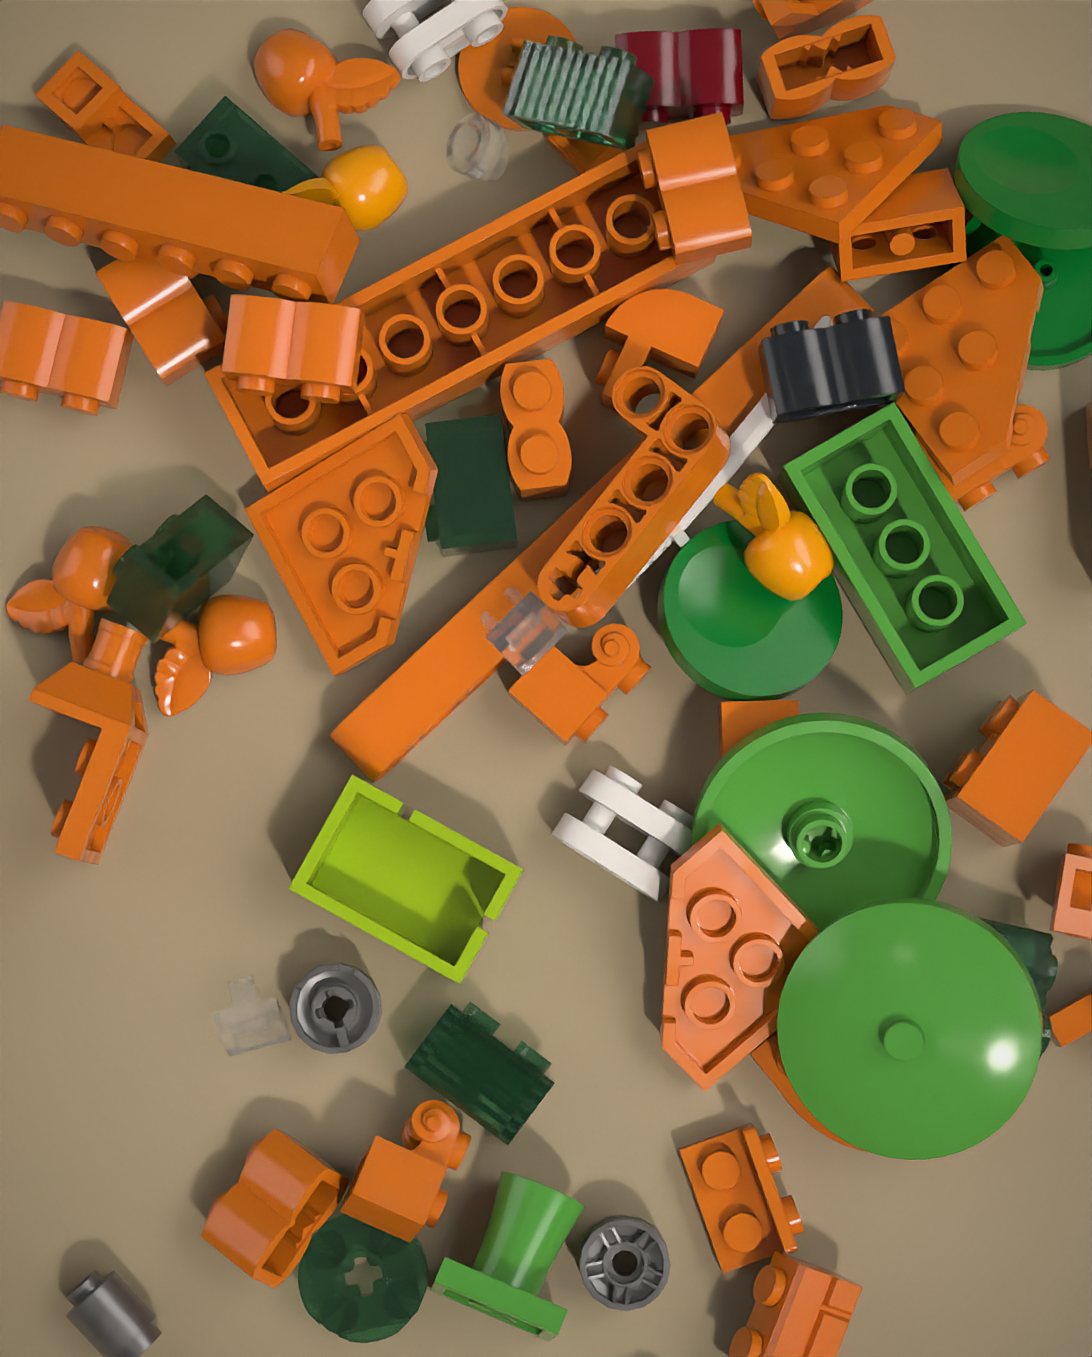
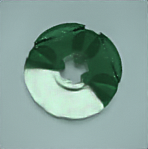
[298,1213,429,1343]

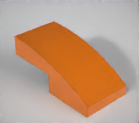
[35,50,177,162]

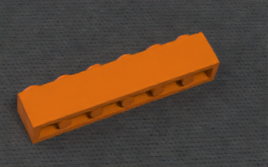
[0,124,360,304]

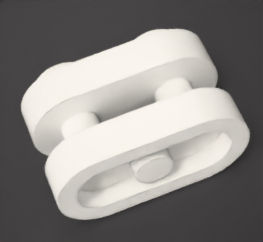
[363,0,508,82]
[551,765,693,903]

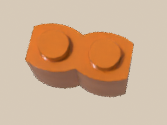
[756,15,896,120]
[636,112,752,265]
[95,257,228,387]
[221,295,365,403]
[0,300,134,416]
[500,359,572,501]
[201,1128,349,1288]

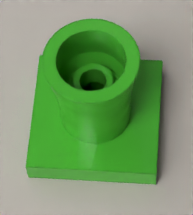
[430,1172,585,1341]

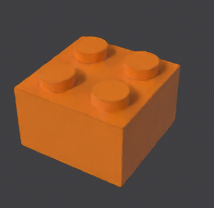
[942,690,1092,847]

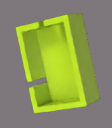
[288,774,524,984]

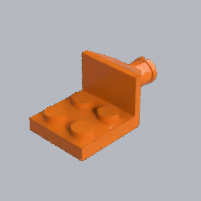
[28,618,149,865]

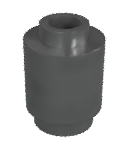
[66,1270,162,1357]

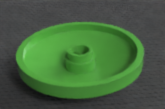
[691,712,952,930]
[777,897,1043,1160]

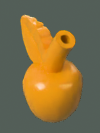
[282,144,408,232]
[713,472,834,601]

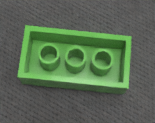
[778,402,1027,695]

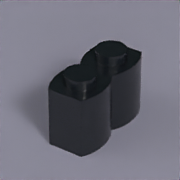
[758,309,905,424]

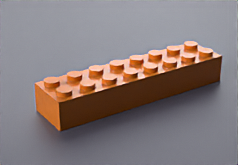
[204,141,716,494]

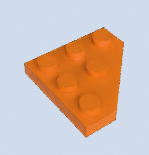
[729,105,943,244]
[879,235,1044,487]
[244,413,439,676]
[660,823,820,1092]

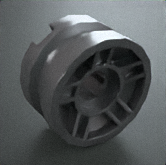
[289,963,382,1054]
[579,1214,671,1311]

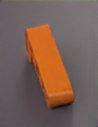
[537,366,731,628]

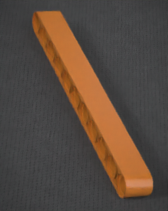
[330,266,876,783]

